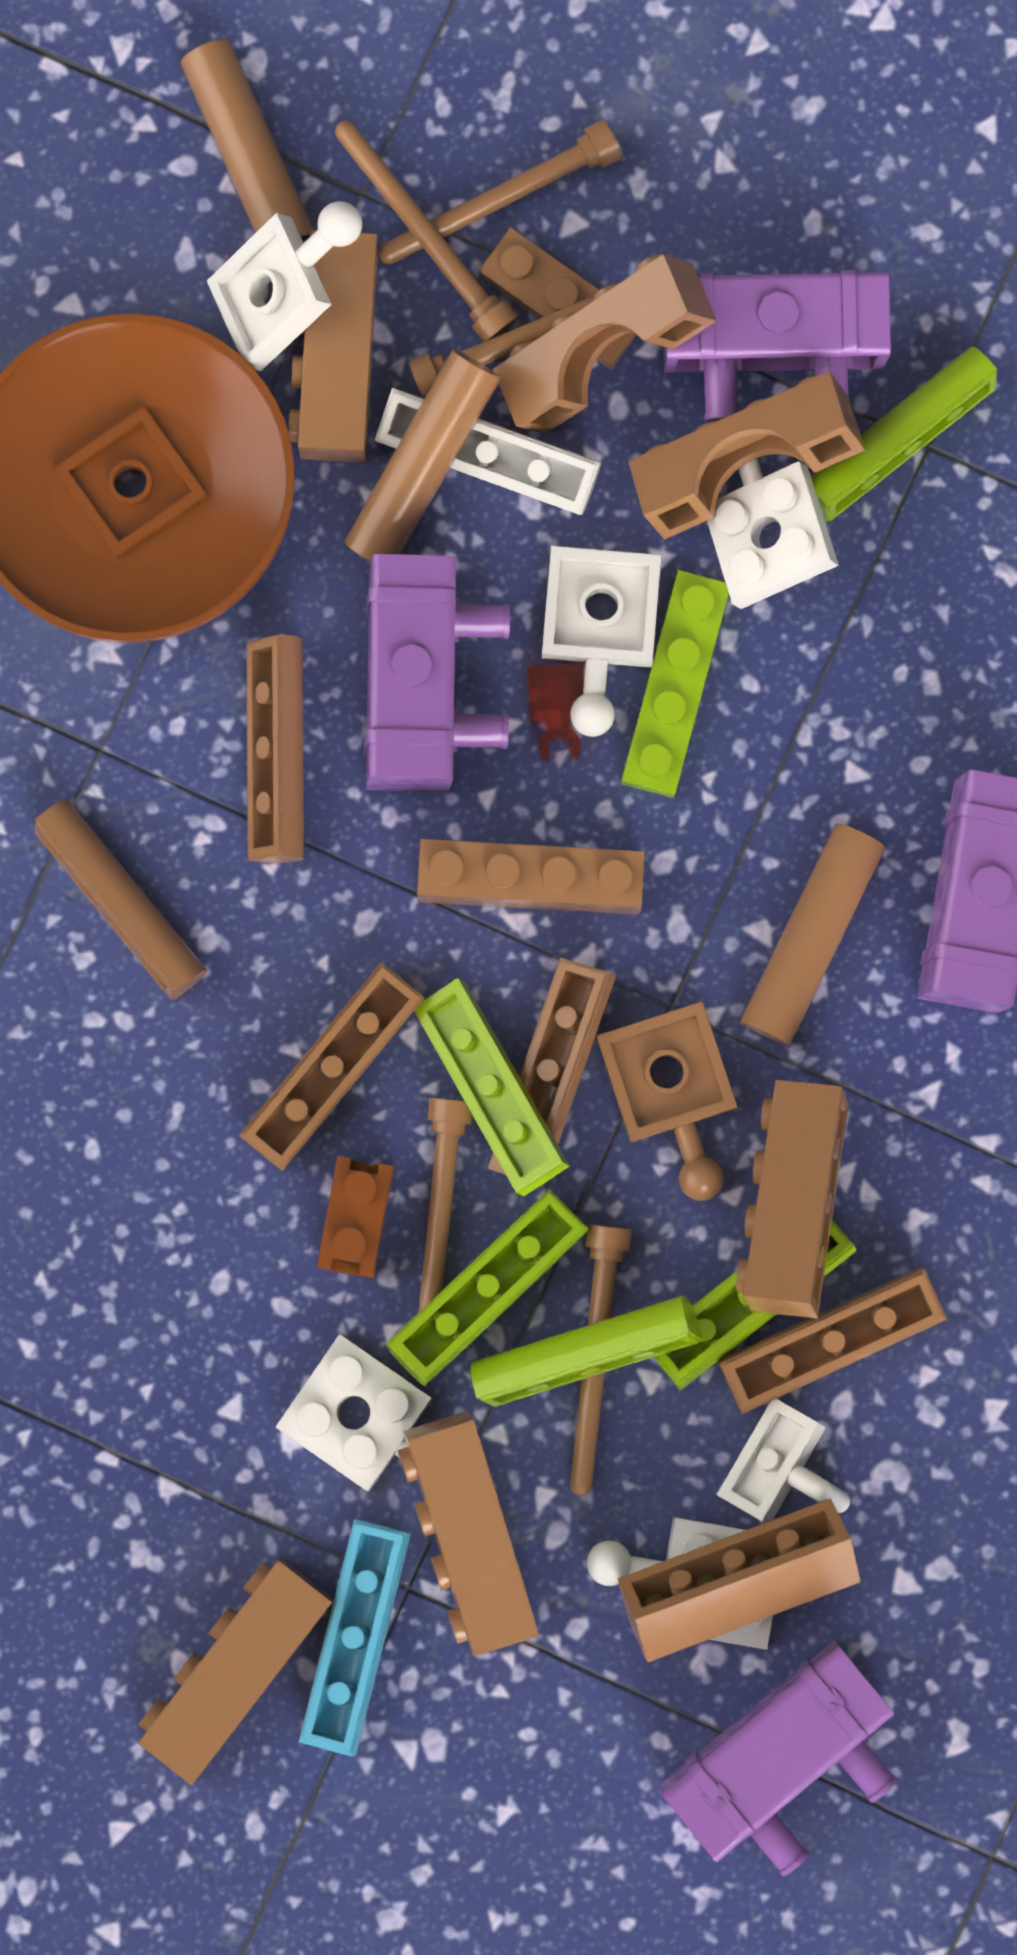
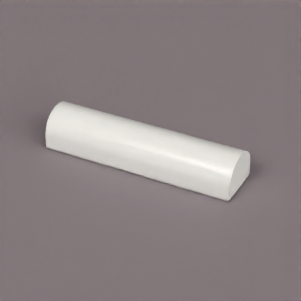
[374,388,601,515]

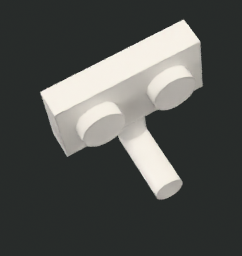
[717,1399,850,1523]

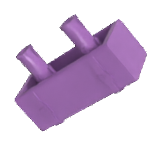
[663,270,891,422]
[364,554,510,792]
[917,770,1017,1013]
[660,1639,898,1877]

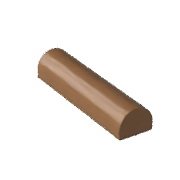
[181,39,314,243]
[344,348,502,561]
[247,634,304,863]
[35,799,208,1001]
[739,823,885,1048]
[487,957,616,1188]
[239,962,425,1171]
[718,1266,947,1414]

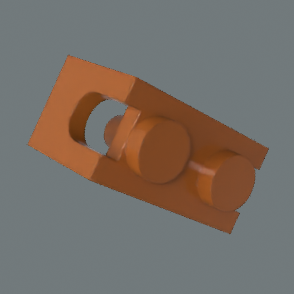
[317,1156,395,1279]

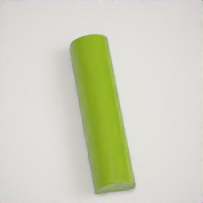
[810,346,997,522]
[386,1189,589,1386]
[653,1220,856,1391]
[470,1295,702,1407]

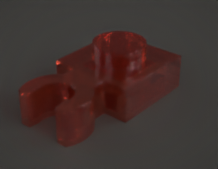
[527,664,584,762]

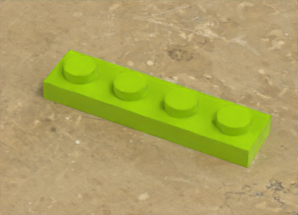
[621,570,729,798]
[414,978,570,1197]

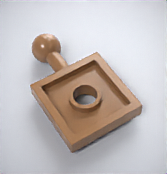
[596,1001,738,1201]

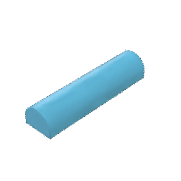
[299,1519,411,1757]

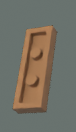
[478,227,637,370]

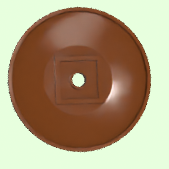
[0,313,295,643]

